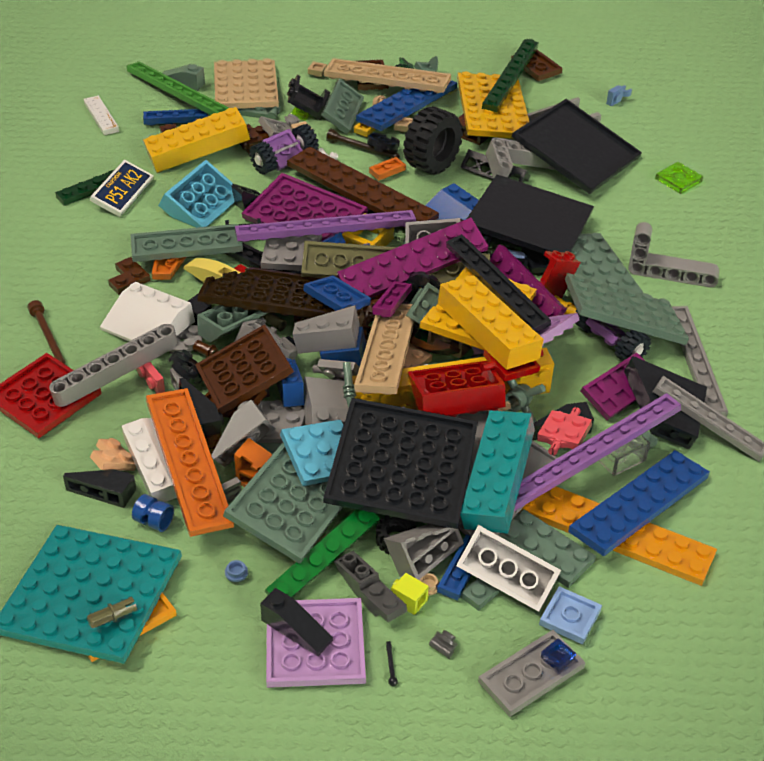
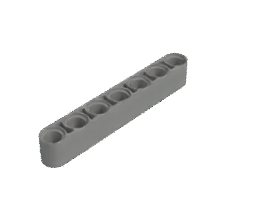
[49,324,178,407]

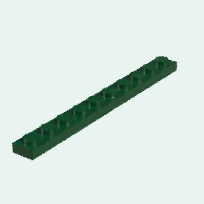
[482,39,539,112]

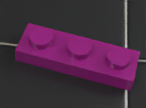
[372,281,412,318]

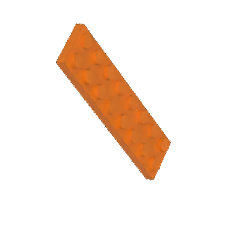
[146,388,234,537]

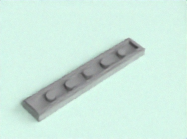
[653,376,764,462]

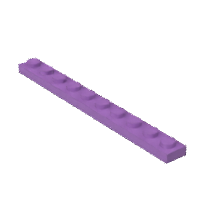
[235,210,416,242]
[514,393,681,511]

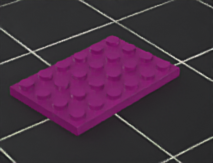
[242,173,368,242]

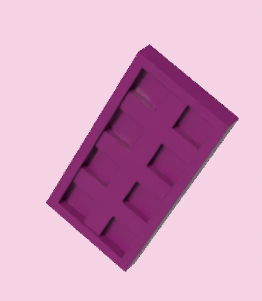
[580,352,645,421]

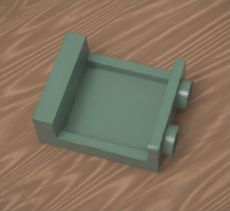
[405,283,439,329]

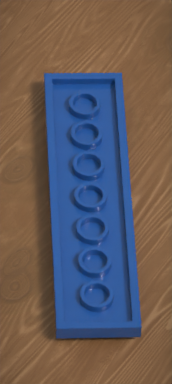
[356,80,457,131]
[568,450,710,557]

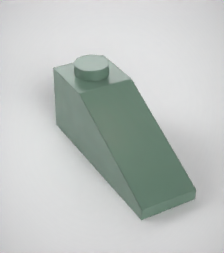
[163,64,205,91]

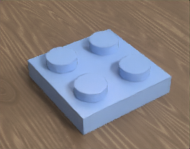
[539,586,602,645]

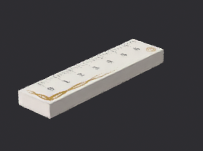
[83,95,119,135]

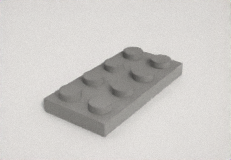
[478,630,585,717]

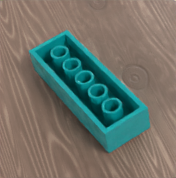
[460,410,535,534]

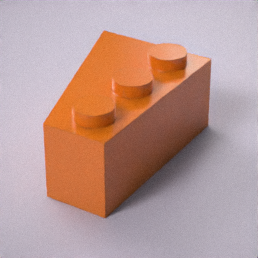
[234,438,273,487]

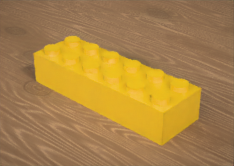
[143,107,250,173]
[438,275,544,370]

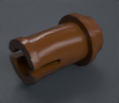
[193,340,219,358]

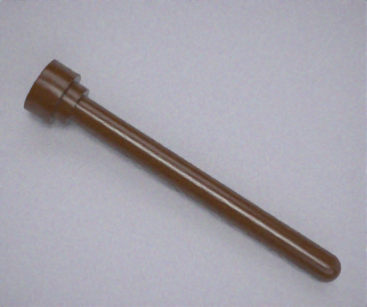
[27,300,65,364]

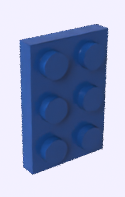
[303,276,371,311]

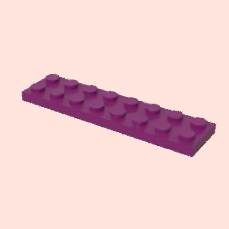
[337,218,488,298]

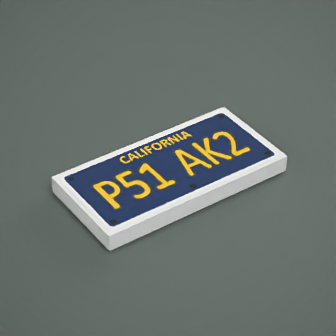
[90,160,154,217]

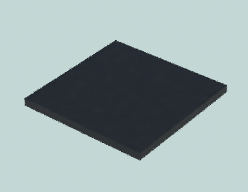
[511,99,642,194]
[467,174,594,254]

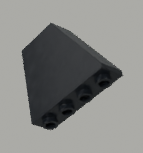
[624,356,707,449]

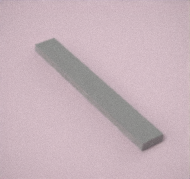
[672,306,728,417]

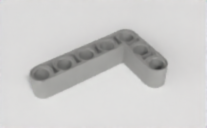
[486,138,556,178]
[628,222,719,287]

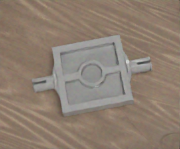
[313,359,360,381]

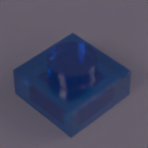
[541,638,576,673]

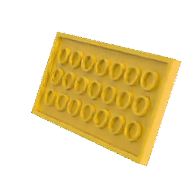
[457,71,530,139]

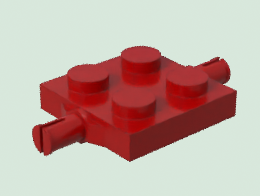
[480,349,544,382]

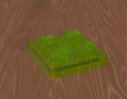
[655,162,703,194]

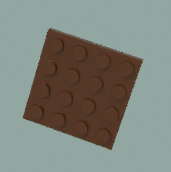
[195,324,294,414]

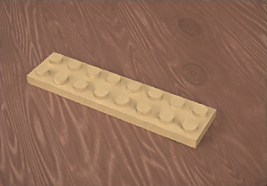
[324,58,451,93]
[354,304,414,395]

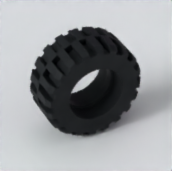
[403,106,463,174]

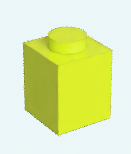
[391,573,429,615]

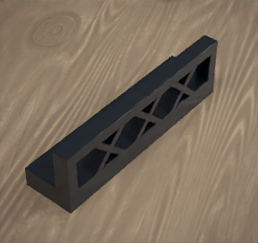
[460,149,531,183]

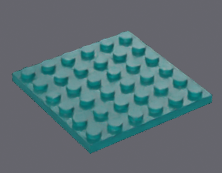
[0,525,182,664]

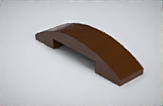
[410,328,461,355]

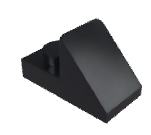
[231,183,261,211]

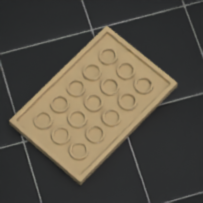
[214,58,279,109]

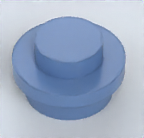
[225,560,248,582]

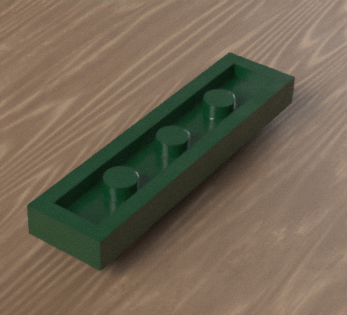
[55,170,114,206]

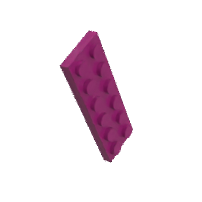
[490,245,567,317]

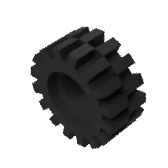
[376,515,416,555]

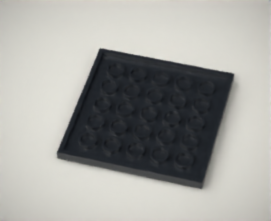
[323,398,478,529]

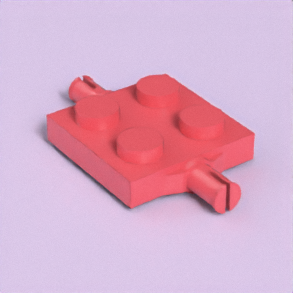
[537,407,592,456]

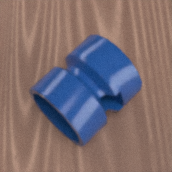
[132,494,174,532]

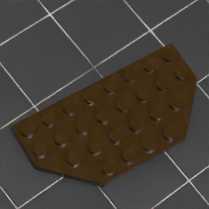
[197,267,335,319]

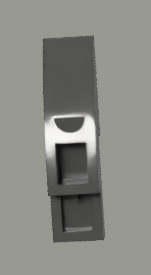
[334,551,407,622]

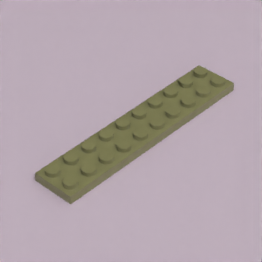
[301,241,490,284]

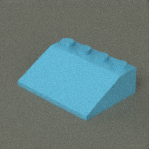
[158,160,235,228]

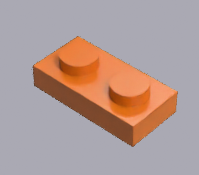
[369,157,406,181]

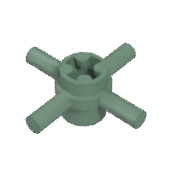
[506,379,546,423]

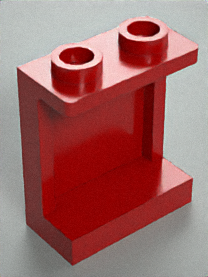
[540,250,581,299]

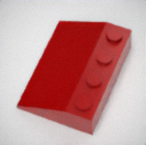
[408,360,506,417]

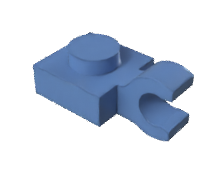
[606,85,632,106]

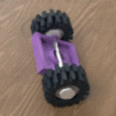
[249,124,319,175]
[575,310,651,361]

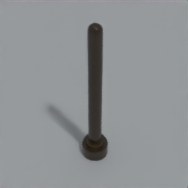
[326,129,400,158]

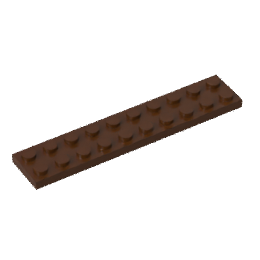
[287,147,439,228]

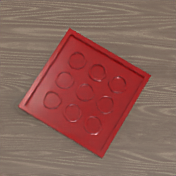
[0,353,102,439]

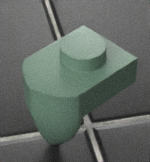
[414,56,438,72]

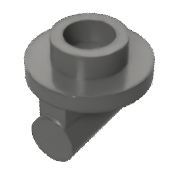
[429,630,458,659]

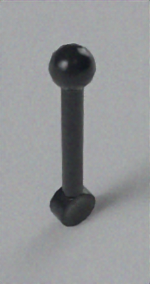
[386,641,398,686]

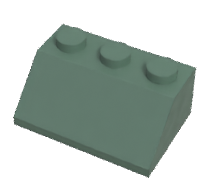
[197,305,267,343]

